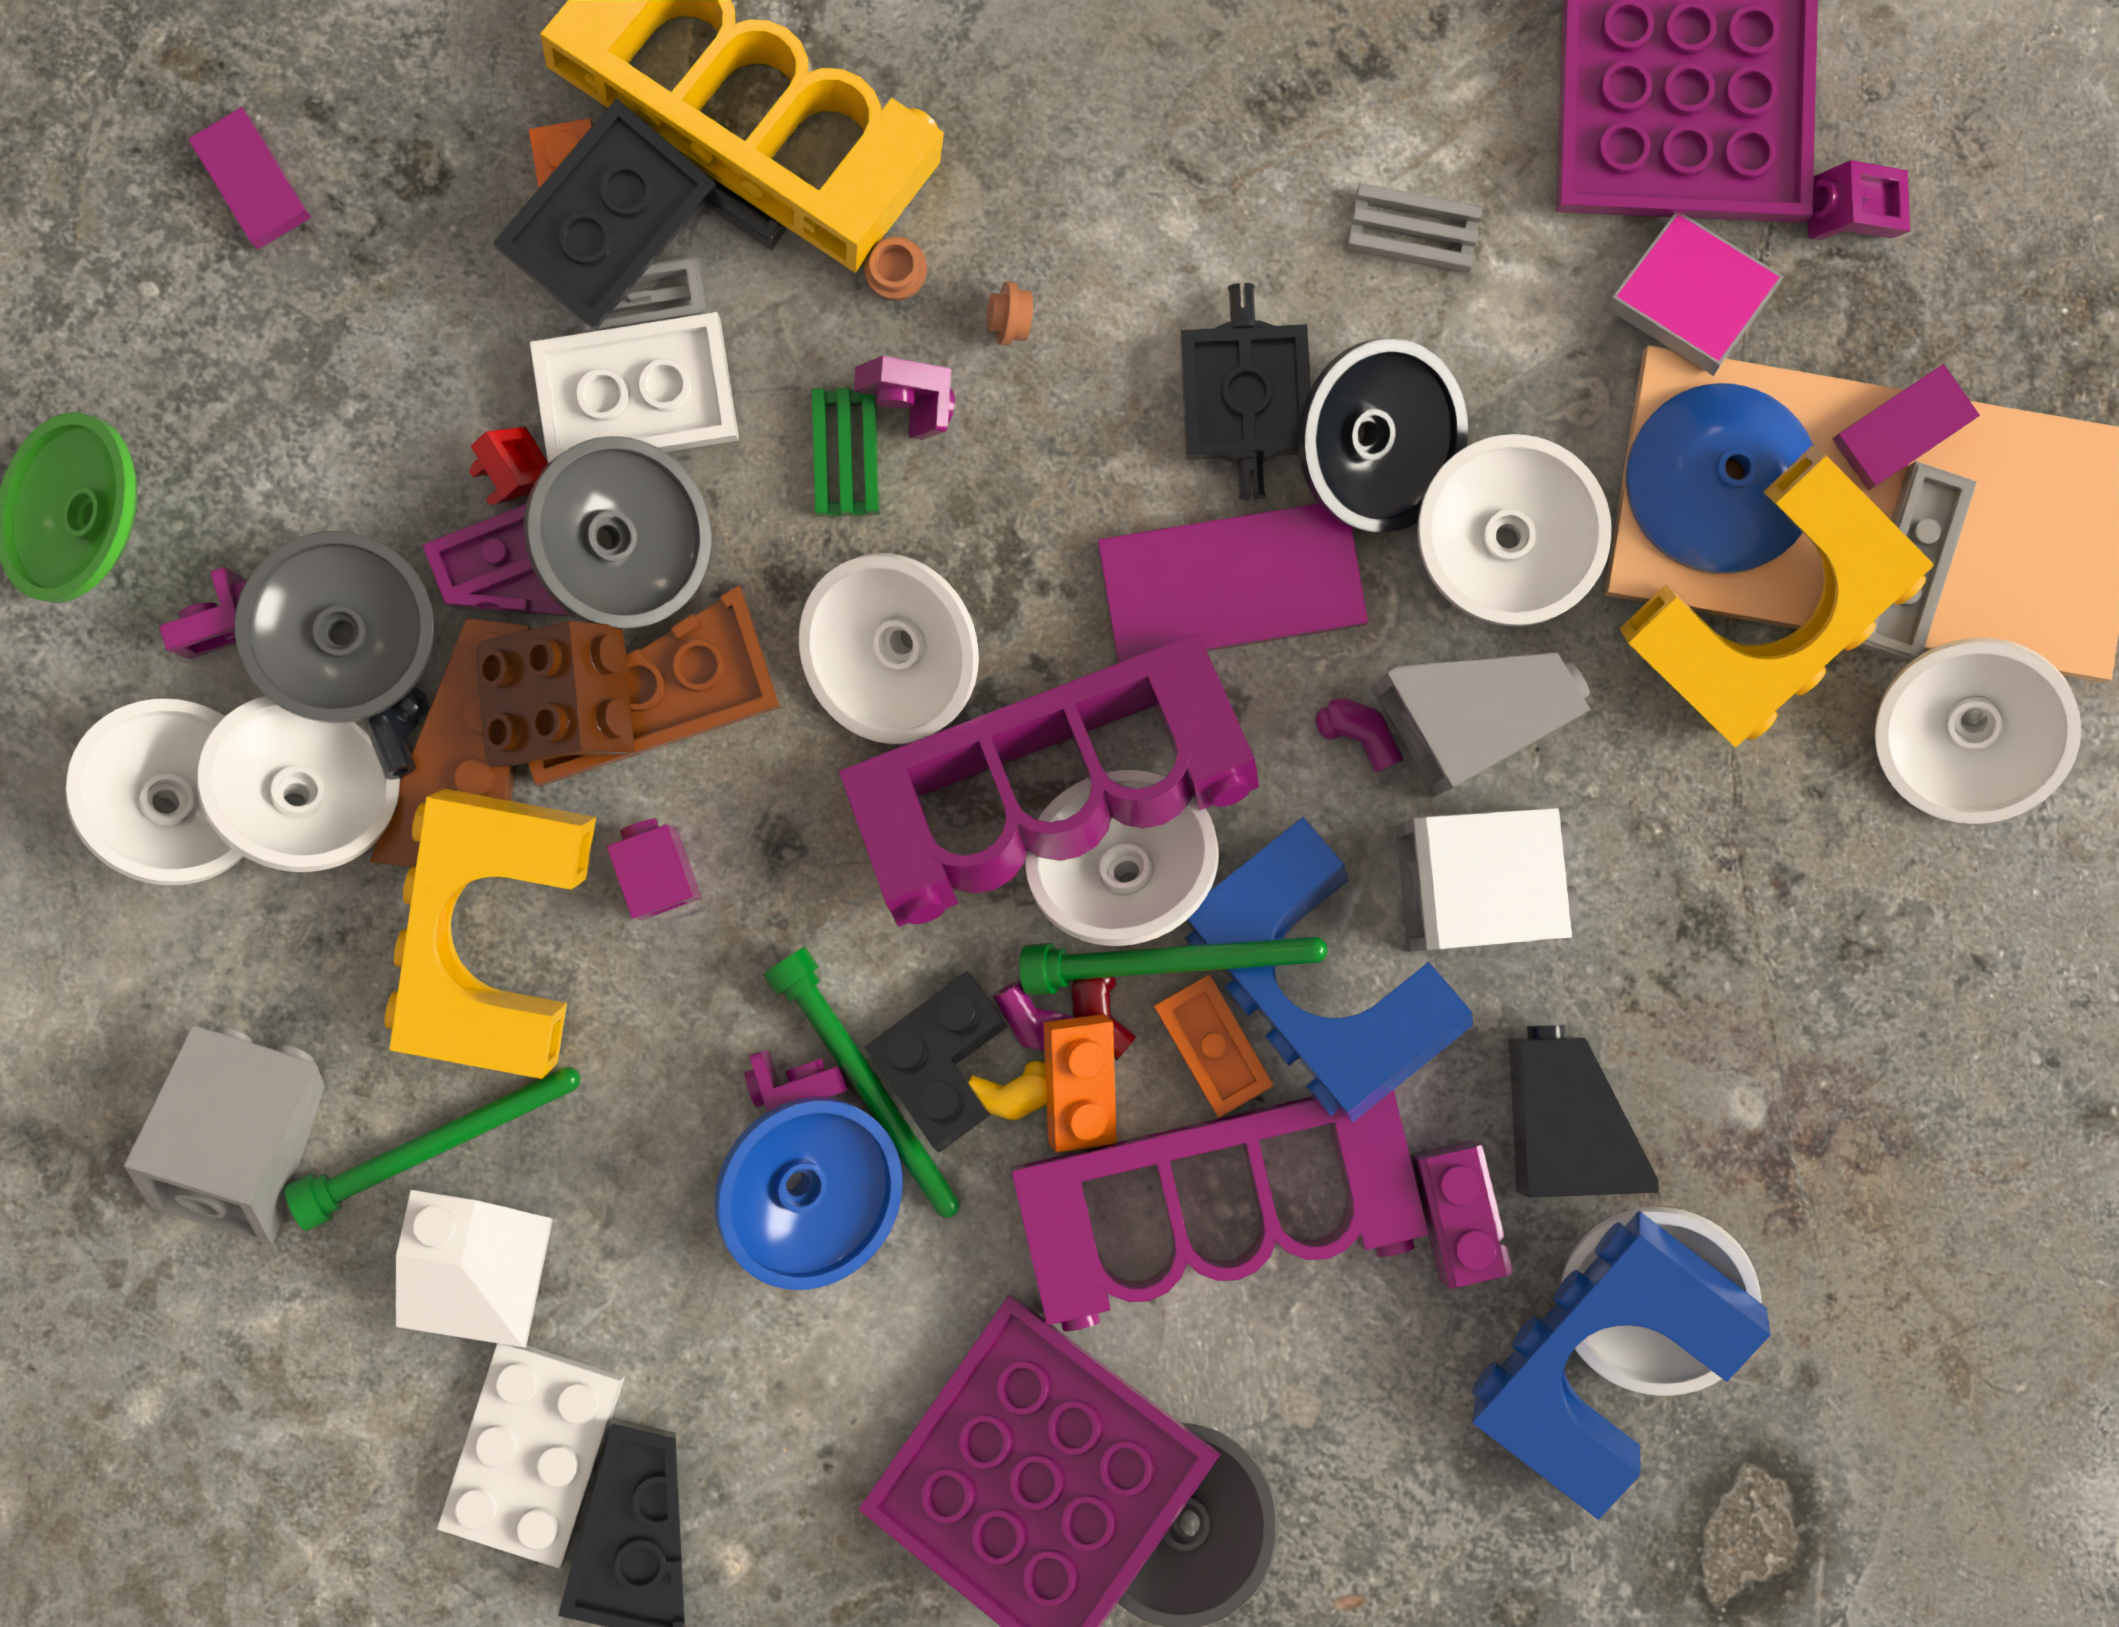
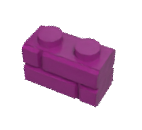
[1410,1140,1513,1289]

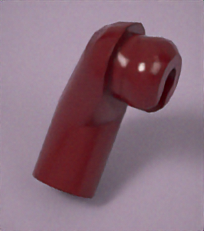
[1071,977,1137,1061]

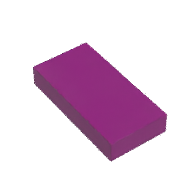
[188,107,312,250]
[1832,363,1980,491]

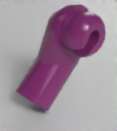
[993,980,1073,1052]

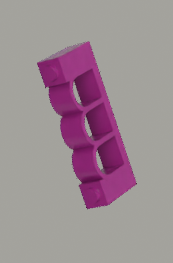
[839,632,1259,927]
[1011,1090,1429,1332]

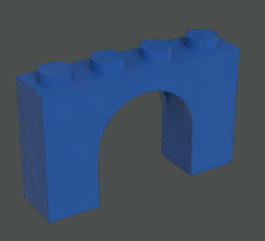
[1184,817,1473,1123]
[1471,1211,1771,1520]

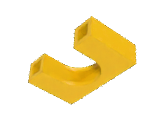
[1619,446,1934,748]
[384,789,596,1079]

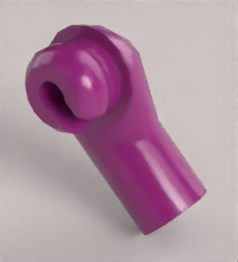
[1315,697,1404,773]

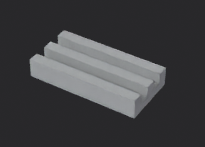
[1346,183,1483,273]
[580,255,708,333]

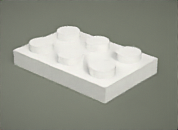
[530,312,739,464]
[437,1344,625,1569]

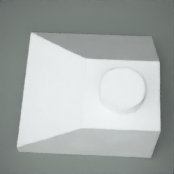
[396,1190,553,1348]

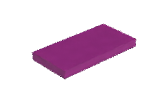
[1097,503,1368,663]

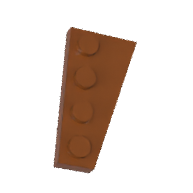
[528,585,781,787]
[369,618,533,878]

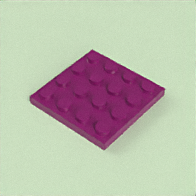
[1556,0,1818,223]
[858,1295,1221,1627]

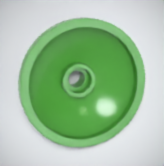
[0,412,138,603]

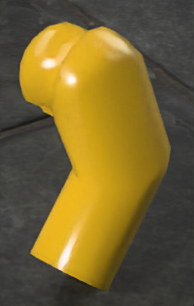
[969,1060,1047,1120]

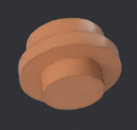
[864,237,927,301]
[986,281,1033,346]

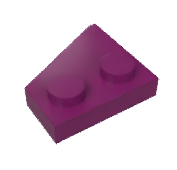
[422,504,575,617]

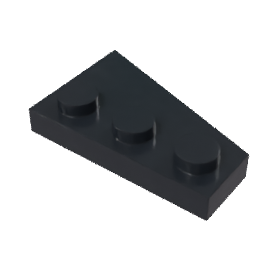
[558,1418,685,1627]

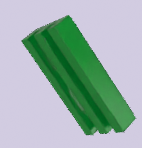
[812,387,880,517]

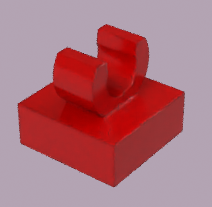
[469,427,548,505]

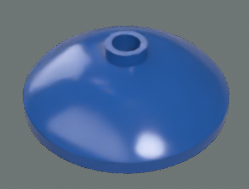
[1626,383,1813,574]
[714,1097,903,1290]

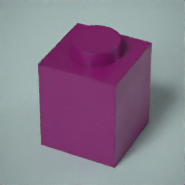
[606,818,702,920]

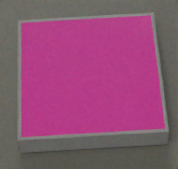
[1606,214,1784,376]

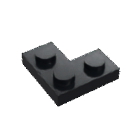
[864,971,1008,1153]

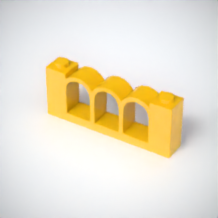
[540,0,944,273]

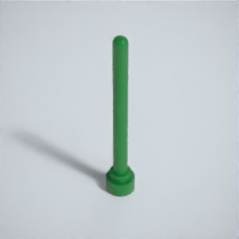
[1019,937,1328,996]
[762,946,960,1218]
[284,1067,581,1231]

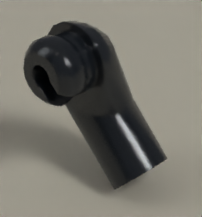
[367,687,429,780]

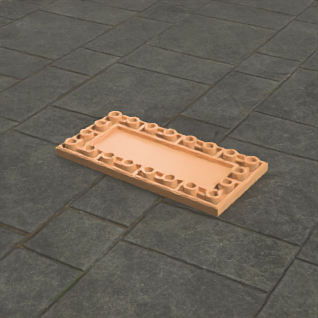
[1603,345,2119,682]

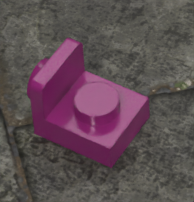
[1807,160,1910,240]
[854,355,955,440]
[159,567,248,659]
[744,1051,849,1112]

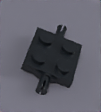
[1180,283,1311,500]

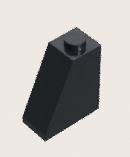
[1509,1025,1659,1198]

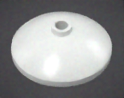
[1417,434,1612,626]
[799,553,979,744]
[1875,638,2081,824]
[197,696,400,872]
[65,699,244,885]
[1025,770,1219,946]
[1561,1207,1762,1396]

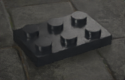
[493,98,716,331]

